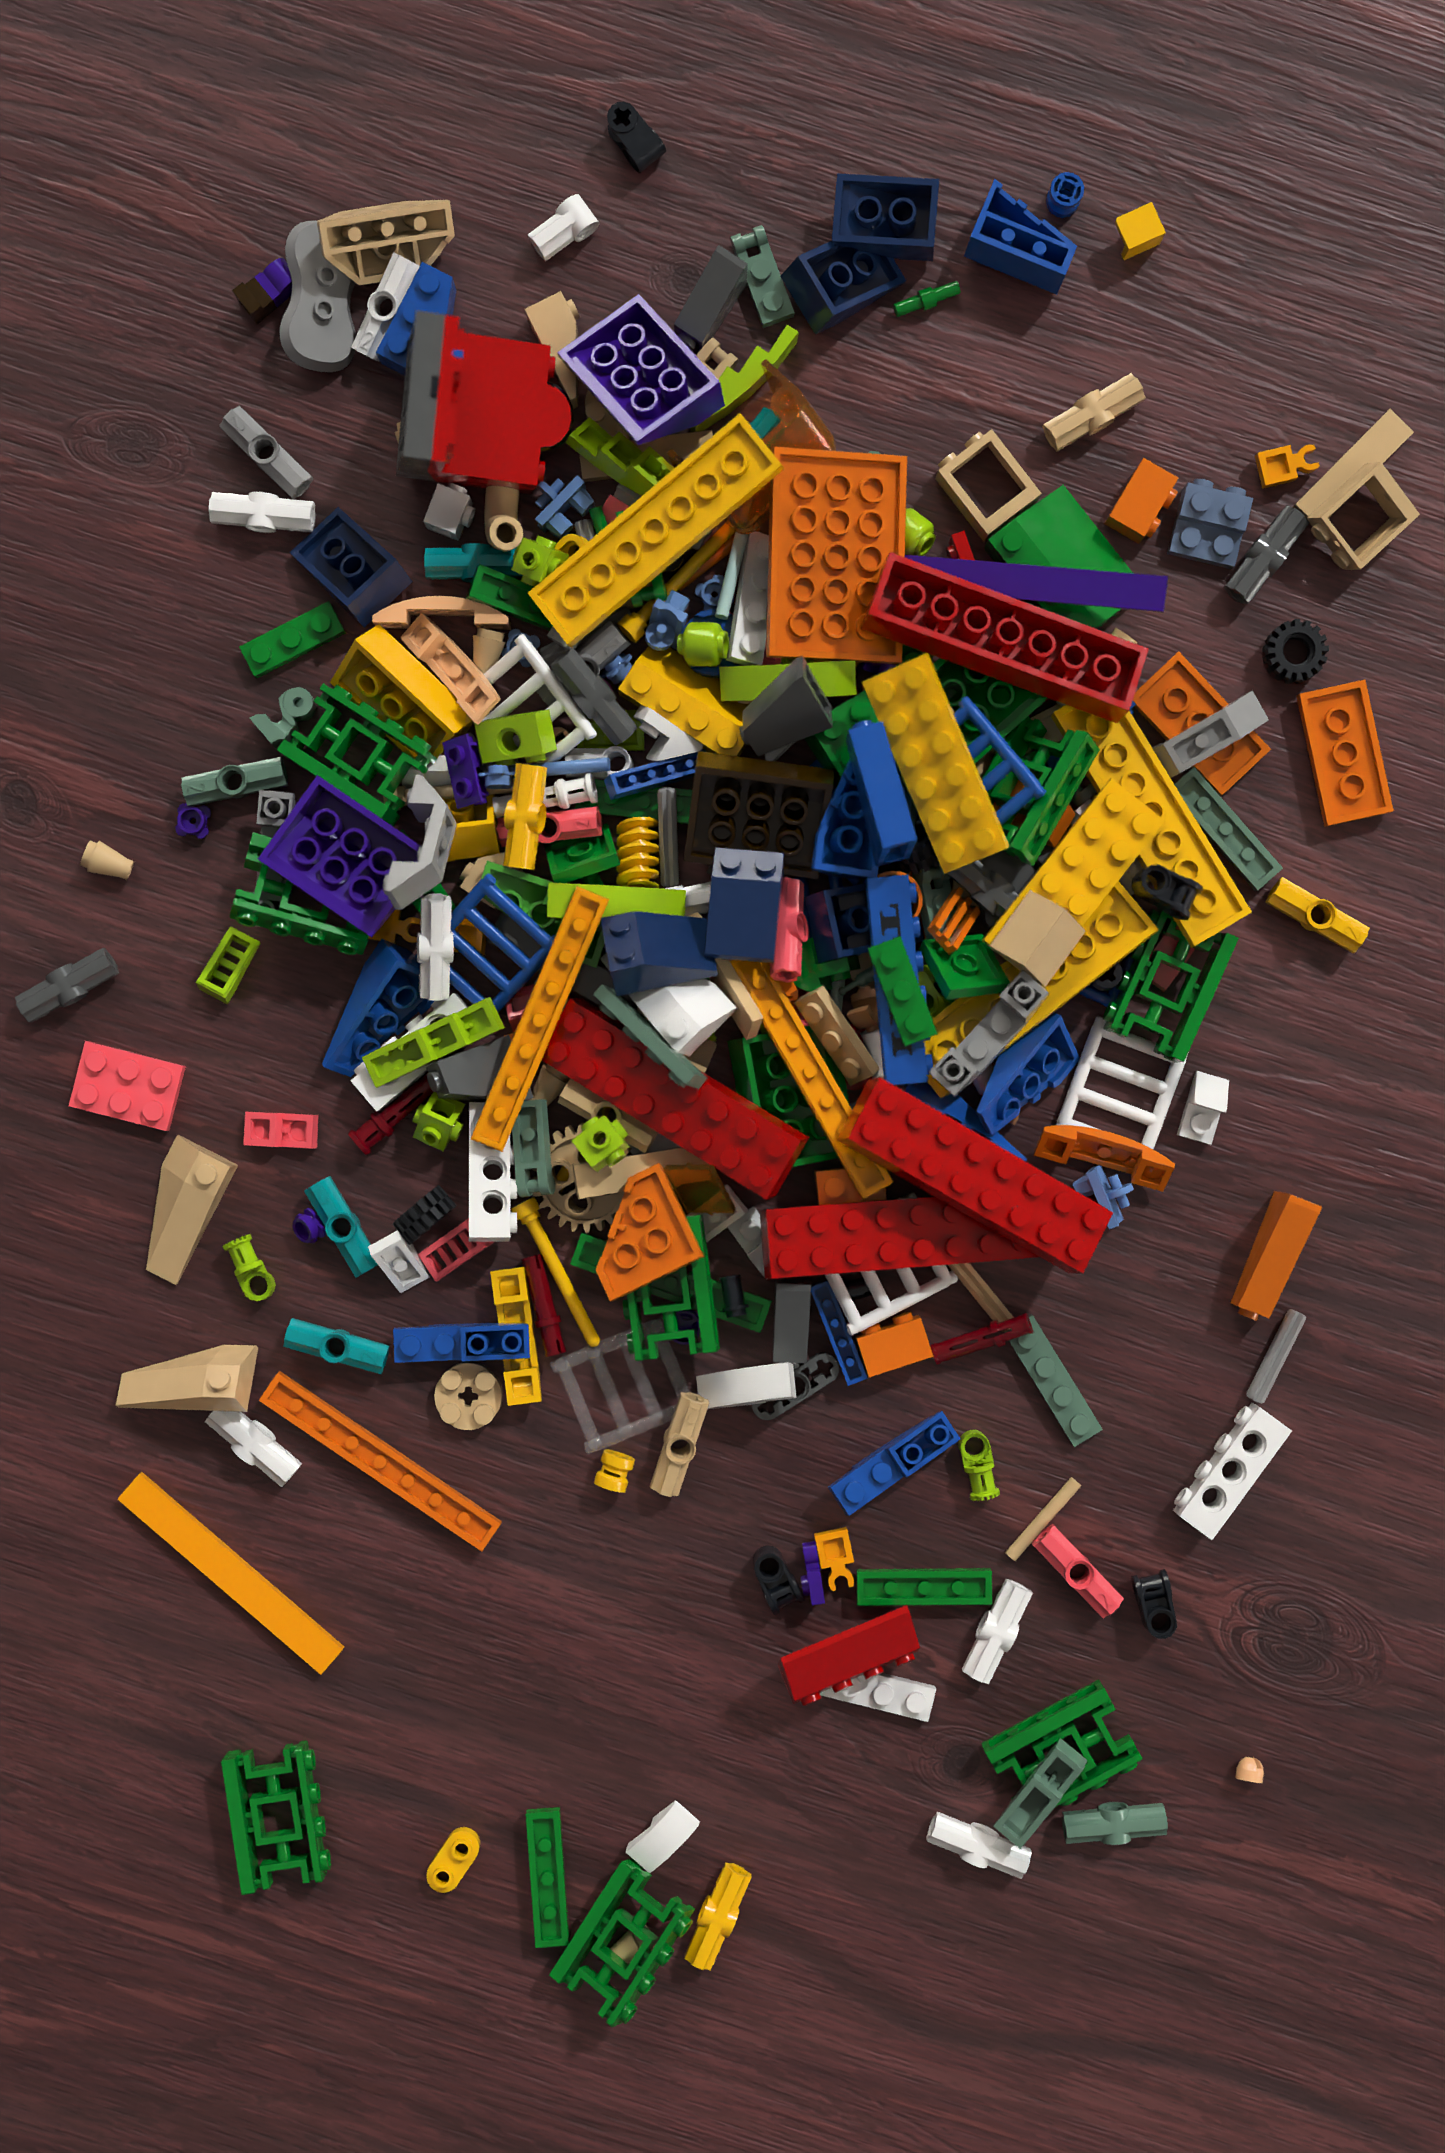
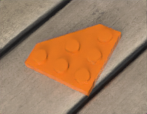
[596,1163,705,1302]

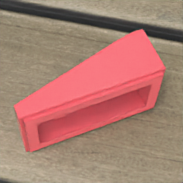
[417,1218,494,1282]

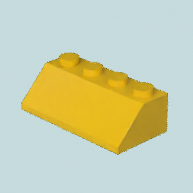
[330,624,474,764]
[618,646,749,757]

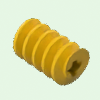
[616,817,659,888]

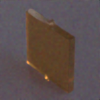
[663,1162,736,1215]

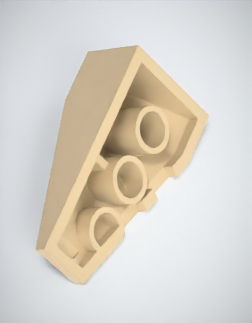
[146,1135,238,1285]
[116,1345,258,1412]

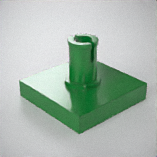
[544,823,621,885]
[919,934,1010,1002]

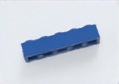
[604,749,706,800]
[811,1279,868,1386]

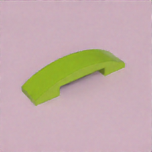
[719,660,857,701]

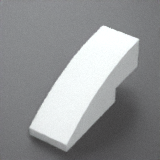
[696,1362,797,1409]

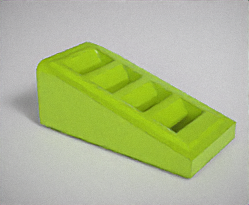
[196,926,260,1004]

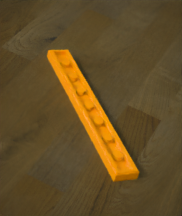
[471,886,609,1152]
[729,959,893,1200]
[118,1472,344,1675]

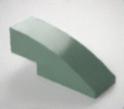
[993,1738,1087,1849]

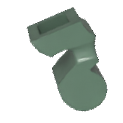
[250,687,317,748]

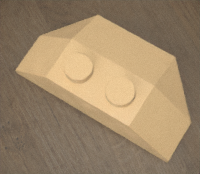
[317,200,455,285]

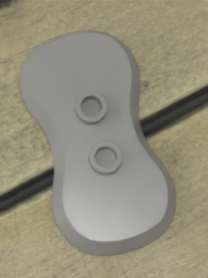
[279,220,356,372]

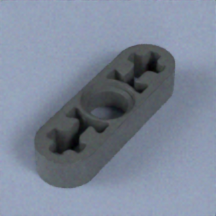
[752,1352,839,1420]

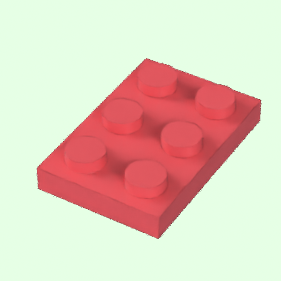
[69,1041,186,1131]

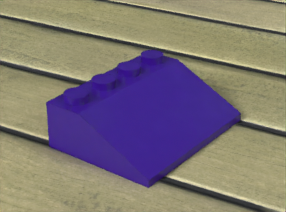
[557,294,725,445]
[258,775,420,938]

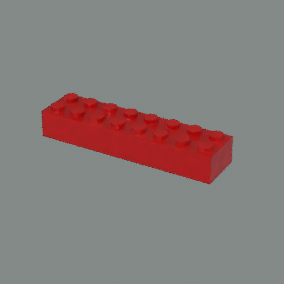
[861,552,1149,724]
[542,998,810,1200]
[837,1077,1113,1273]
[759,1197,1039,1279]

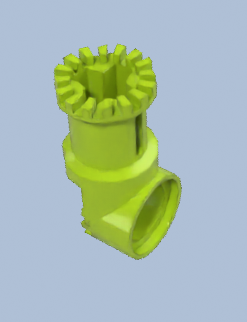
[223,1234,276,1301]
[958,1430,1000,1501]

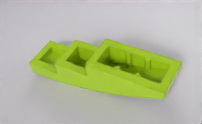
[690,324,799,432]
[566,417,674,496]
[547,883,686,918]
[362,997,505,1088]

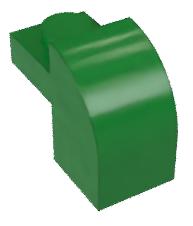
[793,938,861,992]

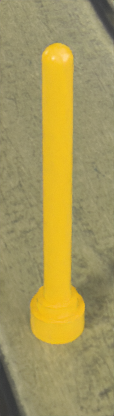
[617,517,738,643]
[511,1197,600,1347]

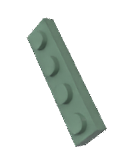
[1174,767,1283,891]
[593,984,708,1089]
[1003,1314,1103,1447]

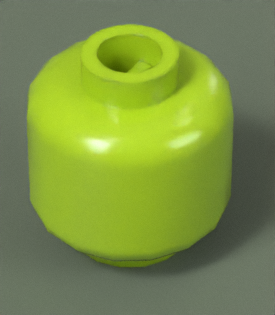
[905,508,935,556]
[677,622,729,667]

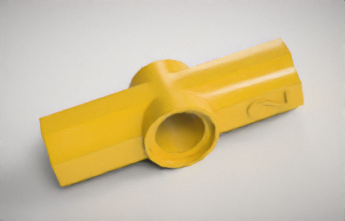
[503,763,547,870]
[1265,877,1370,953]
[684,1862,752,1971]

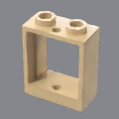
[935,429,1042,542]
[1306,462,1420,570]

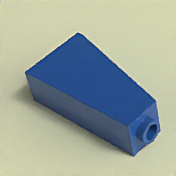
[846,720,917,866]

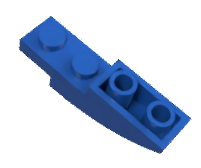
[393,1323,530,1363]
[828,1411,960,1516]

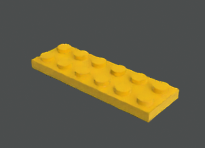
[862,653,1009,874]
[982,778,1165,972]

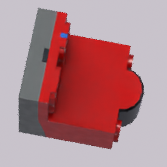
[396,310,574,495]

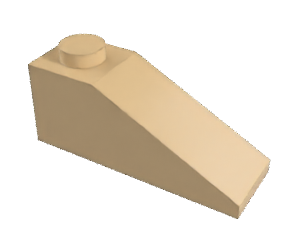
[525,291,580,409]

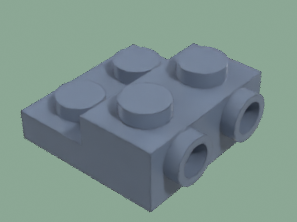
[1167,479,1253,569]

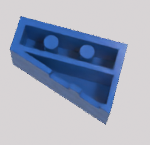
[964,179,1077,295]
[376,262,457,376]

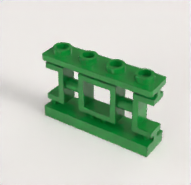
[277,683,437,827]
[983,716,1100,866]
[229,832,369,955]
[1103,907,1239,1063]
[623,1214,720,1361]
[981,1679,1143,1807]
[221,1740,331,1895]
[549,1858,695,2028]

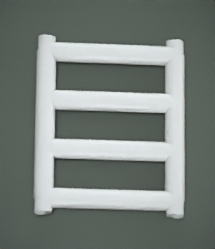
[482,634,597,767]
[1056,1016,1189,1149]
[825,1192,958,1336]

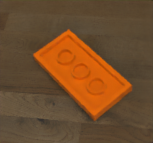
[1133,651,1271,797]
[1296,680,1394,827]

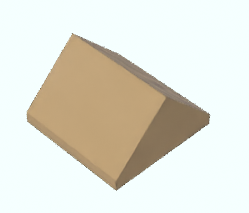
[989,890,1086,987]

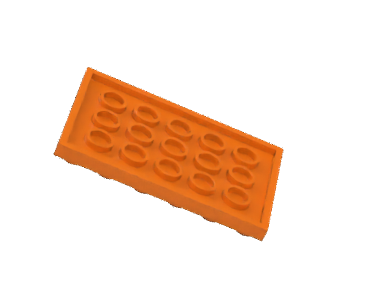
[766,447,907,664]

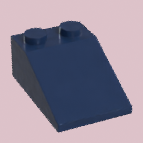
[832,173,939,261]
[780,241,907,335]
[290,507,413,628]
[705,847,784,963]
[804,875,924,964]
[601,911,718,996]

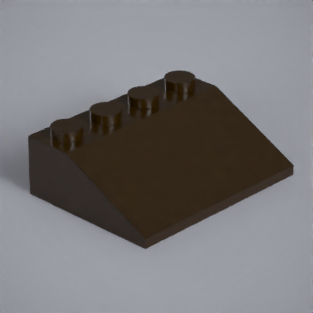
[684,751,834,879]

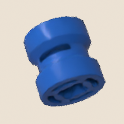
[1046,172,1084,218]

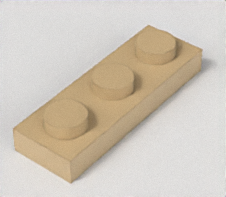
[794,986,879,1086]

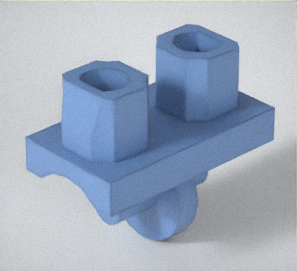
[535,475,595,539]
[645,590,690,651]
[1073,1165,1134,1229]

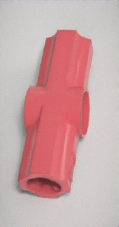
[497,806,603,847]
[770,877,809,982]
[1032,1524,1124,1619]

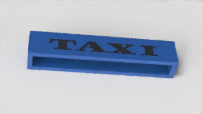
[865,875,933,1086]

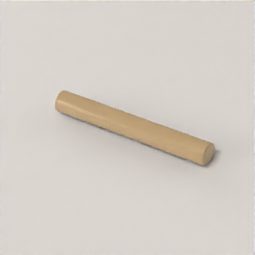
[1005,1477,1081,1561]

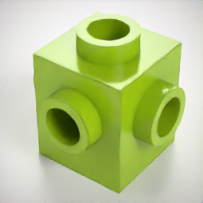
[511,535,569,587]
[412,1092,465,1151]
[571,1115,629,1172]

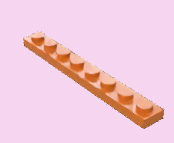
[259,1371,502,1552]

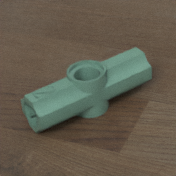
[181,757,288,806]
[1062,1802,1168,1845]

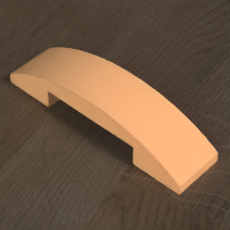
[372,596,511,630]
[400,613,501,725]

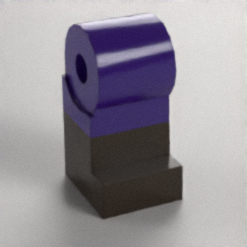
[232,258,292,325]

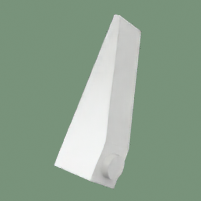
[600,952,738,1056]

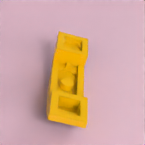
[490,1267,542,1406]

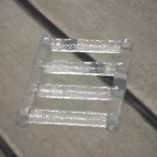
[550,1316,690,1454]

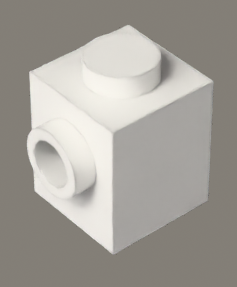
[423,483,475,541]

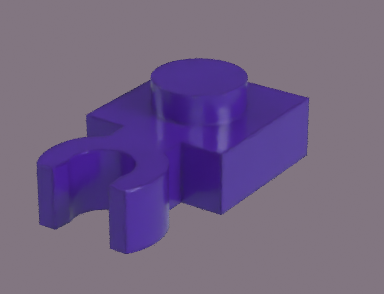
[800,1541,825,1605]

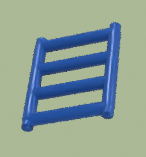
[894,696,1046,826]
[415,874,556,1013]

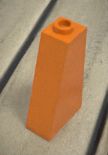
[1231,1191,1322,1321]

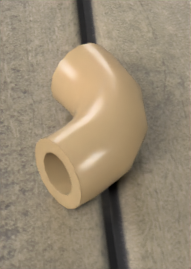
[484,486,523,552]

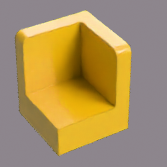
[1115,202,1166,260]

